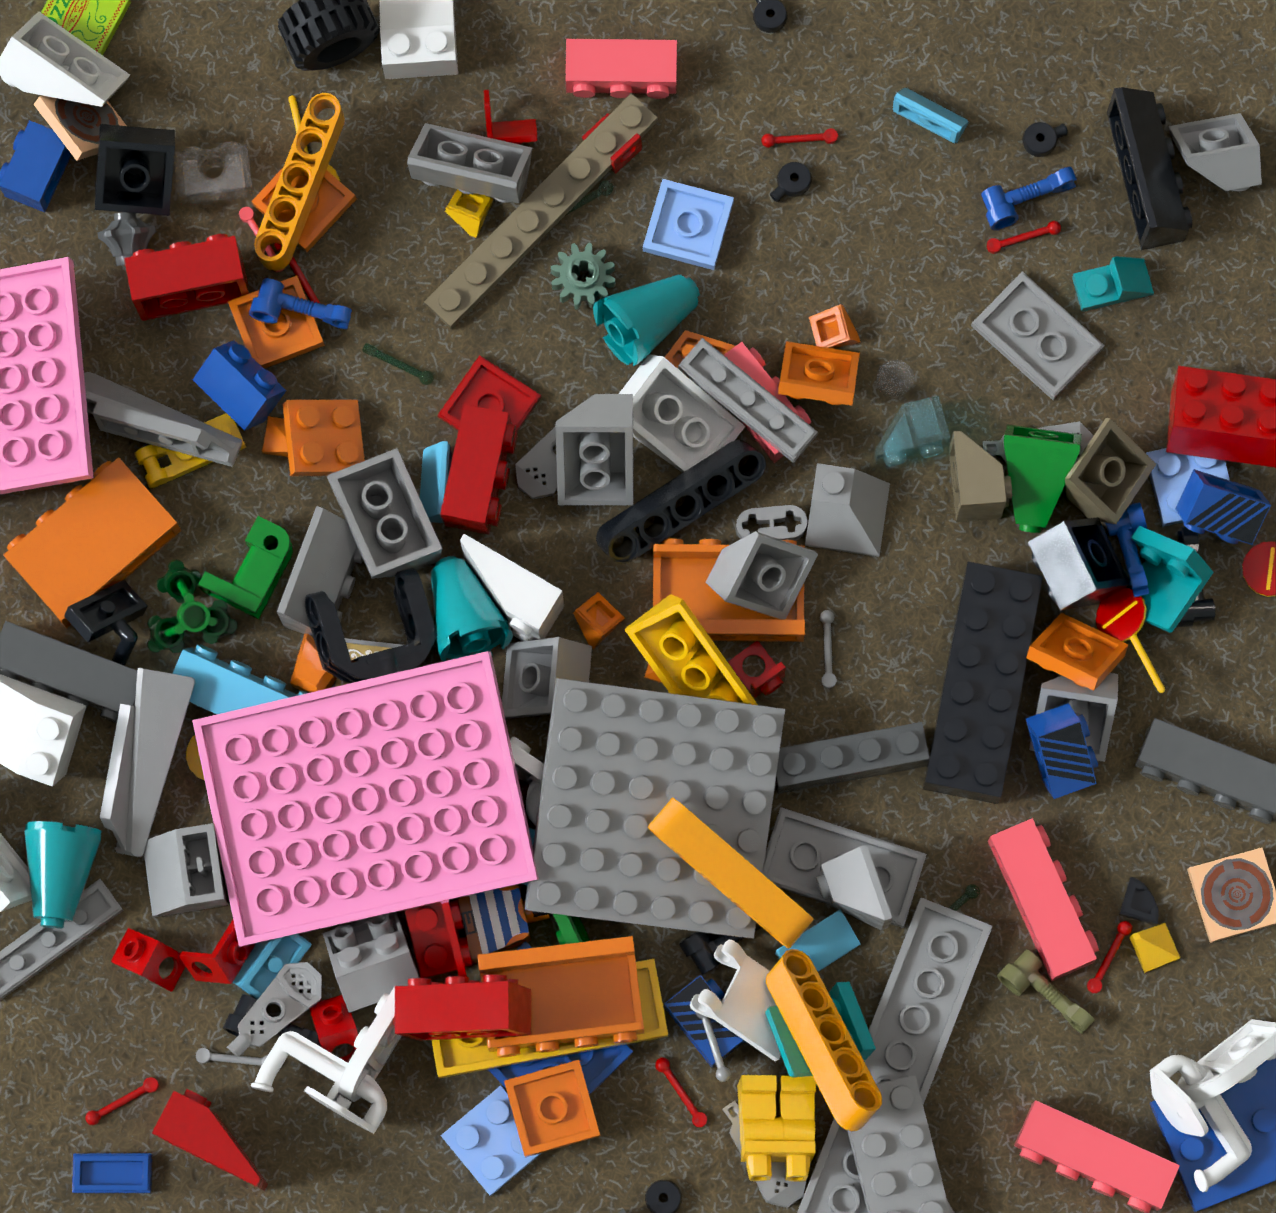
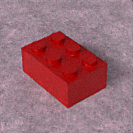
[124,234,250,321]
[1166,366,1276,468]
[440,404,518,535]
[395,975,532,1041]

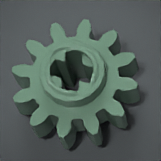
[550,243,616,310]

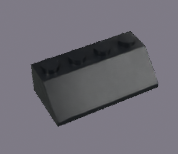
[1106,87,1192,250]

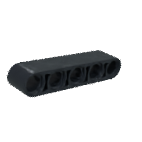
[596,440,766,564]

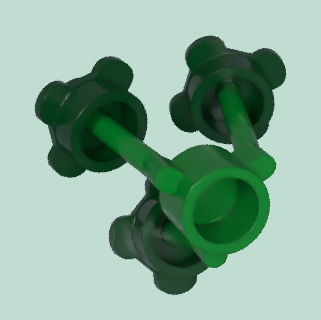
[147,559,238,653]

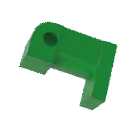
[198,516,293,619]

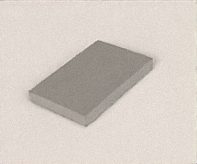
[971,271,1105,400]

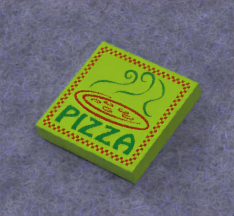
[41,0,131,55]

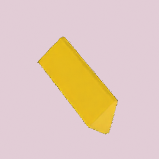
[625,594,758,705]

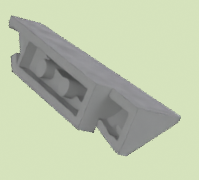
[84,372,242,467]
[100,668,195,857]

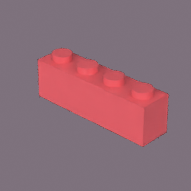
[988,818,1099,981]
[1014,1100,1180,1213]

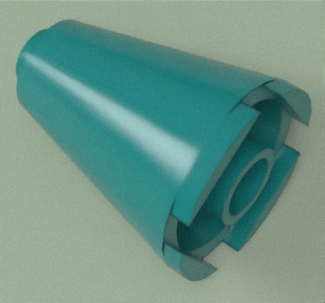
[593,274,700,366]
[431,556,513,662]
[24,821,102,929]

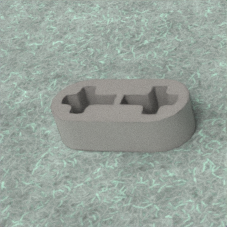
[736,505,807,541]

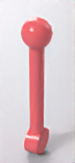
[239,207,285,272]

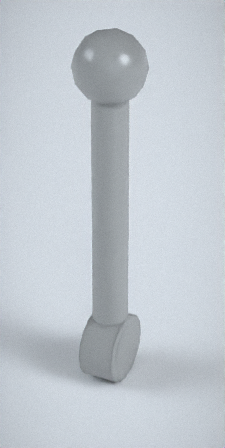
[820,610,837,688]
[695,1012,731,1082]
[196,1048,268,1066]

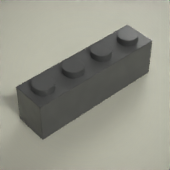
[0,621,137,723]
[1135,718,1276,824]
[775,722,930,794]

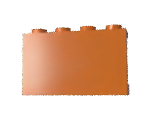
[3,457,181,629]
[653,538,805,642]
[477,936,644,1057]

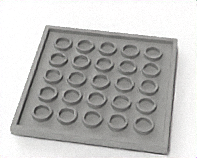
[524,678,785,939]

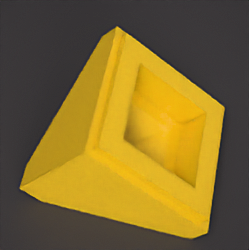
[445,189,493,238]
[1129,923,1180,973]

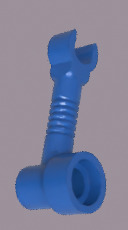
[981,167,1077,230]
[249,278,352,329]
[1106,502,1149,597]

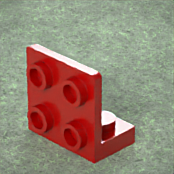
[404,899,473,978]

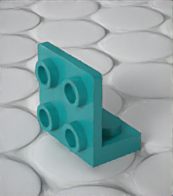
[1126,526,1214,633]
[765,982,876,1077]

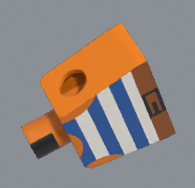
[458,885,550,964]

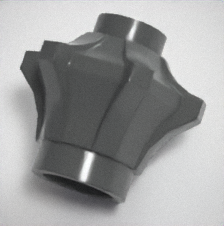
[97,212,157,266]

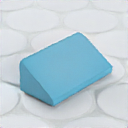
[893,88,968,144]
[420,441,452,523]
[775,909,861,972]
[233,934,312,1000]

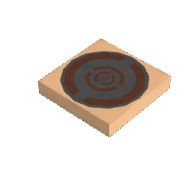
[34,95,127,161]
[1187,848,1276,943]

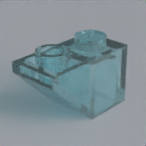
[874,395,950,467]

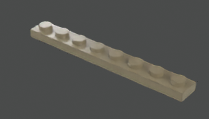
[424,93,658,330]

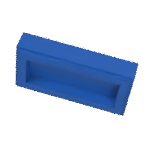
[72,1153,152,1193]

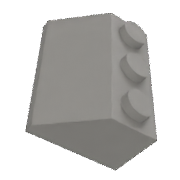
[407,123,533,203]
[556,394,634,505]
[327,448,442,579]
[277,506,364,637]

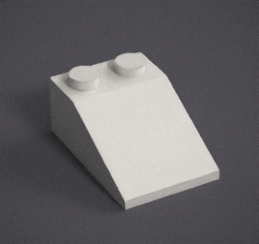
[379,0,458,79]
[0,12,130,107]
[619,354,745,473]
[460,534,564,642]
[0,674,86,786]

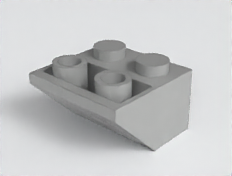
[144,823,229,917]
[323,912,419,1013]

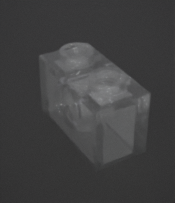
[174,142,255,207]

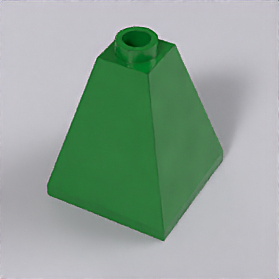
[1004,424,1082,533]

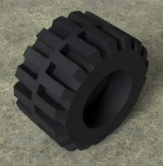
[278,0,380,71]

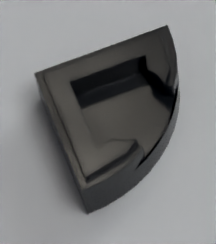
[1119,877,1159,926]

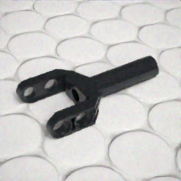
[305,568,437,683]

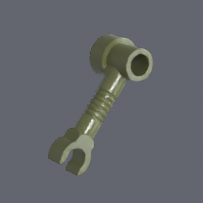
[997,949,1095,1034]

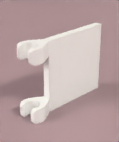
[690,940,781,1061]

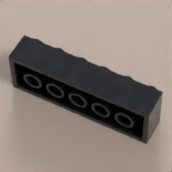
[923,561,1043,804]

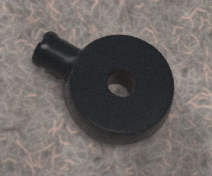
[753,0,788,33]
[1022,122,1068,157]
[770,162,812,202]
[645,1180,682,1213]

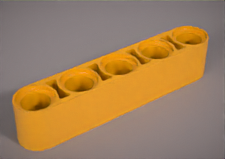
[254,93,345,271]
[647,797,814,949]
[766,949,882,1131]

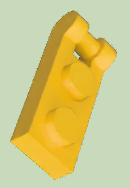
[135,413,246,488]

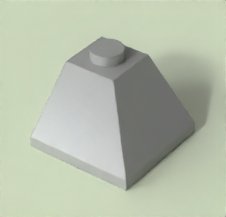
[1169,113,1262,191]
[805,463,890,557]
[705,531,818,619]
[502,637,592,719]
[1029,673,1118,762]
[816,844,892,930]

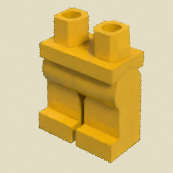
[737,1075,816,1182]

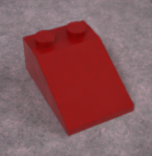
[152,1089,268,1191]

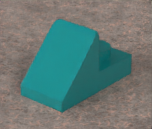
[1072,256,1154,312]

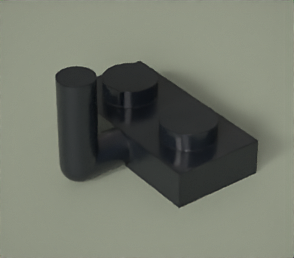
[64,580,148,666]

